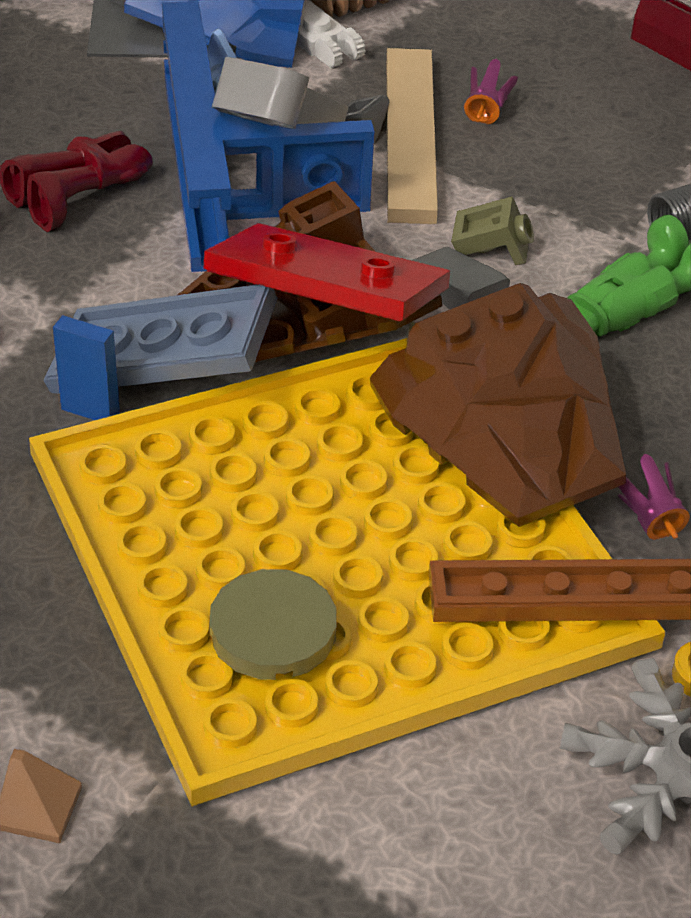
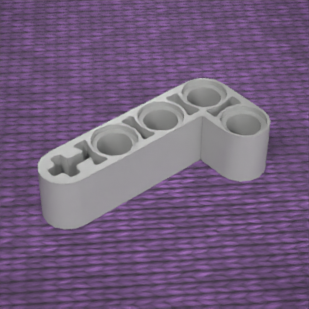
[212,57,349,129]

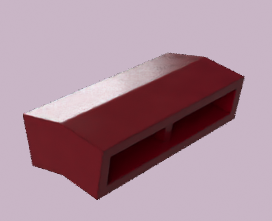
[631,0,691,71]

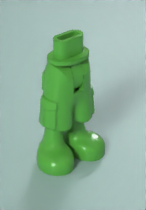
[567,215,691,336]

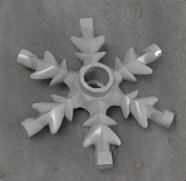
[560,658,691,855]

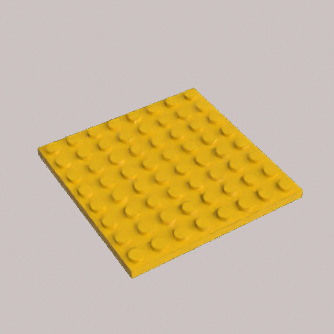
[29,338,665,806]

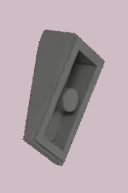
[412,246,510,310]

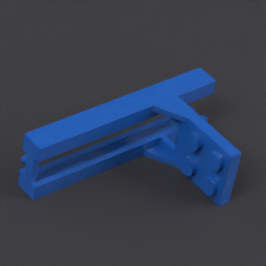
[162,1,375,272]

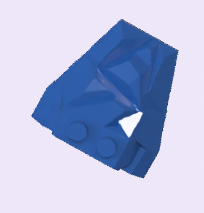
[124,0,305,68]

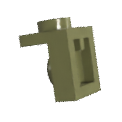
[451,196,534,265]

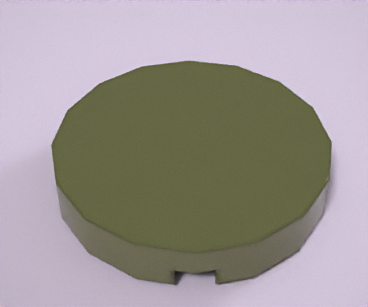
[210,569,336,680]

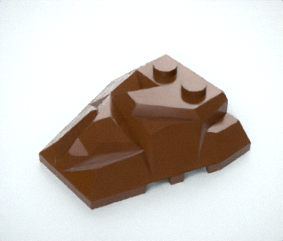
[178,181,443,362]
[370,283,626,527]

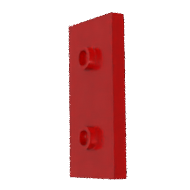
[203,223,451,322]

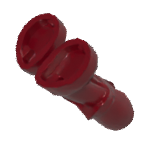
[0,130,153,232]

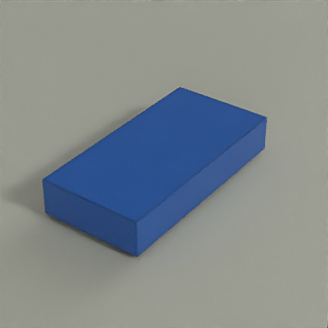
[53,315,120,420]

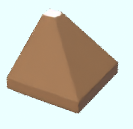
[0,749,82,843]

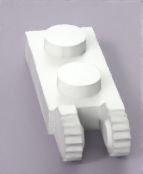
[297,0,366,68]

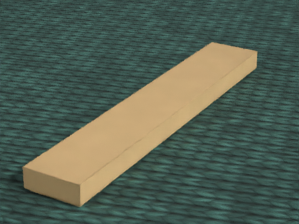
[386,48,438,224]

